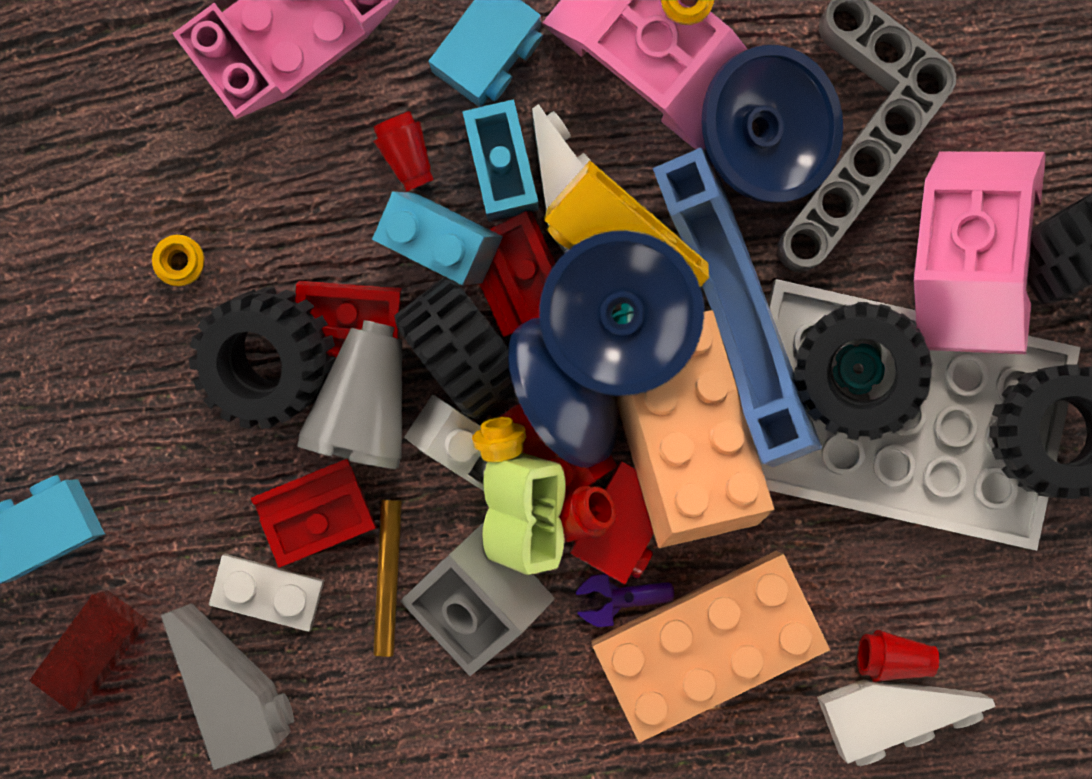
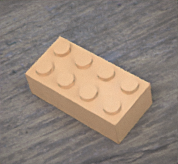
[616,310,774,549]
[591,551,830,743]

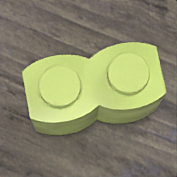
[483,452,565,575]

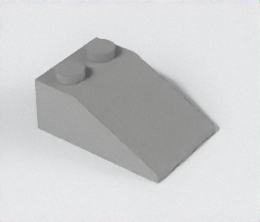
[161,603,294,770]

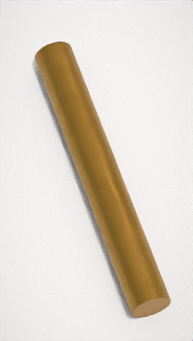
[373,500,402,657]

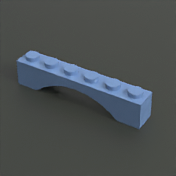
[653,148,823,467]

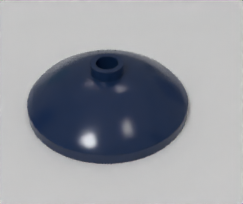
[701,45,843,203]
[539,230,704,395]
[508,318,619,468]

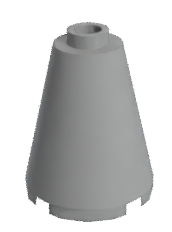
[297,320,402,469]

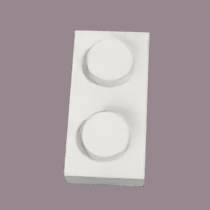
[209,554,325,632]

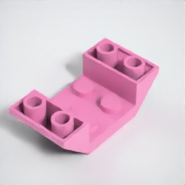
[172,0,399,119]
[542,0,748,150]
[914,152,1046,354]

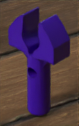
[575,573,675,627]

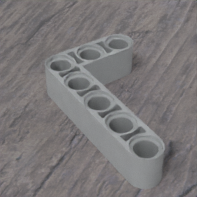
[777,0,956,272]

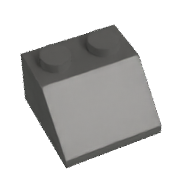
[400,522,555,676]

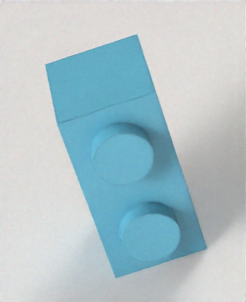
[428,0,543,107]
[462,99,538,222]
[372,191,503,285]
[0,475,105,584]

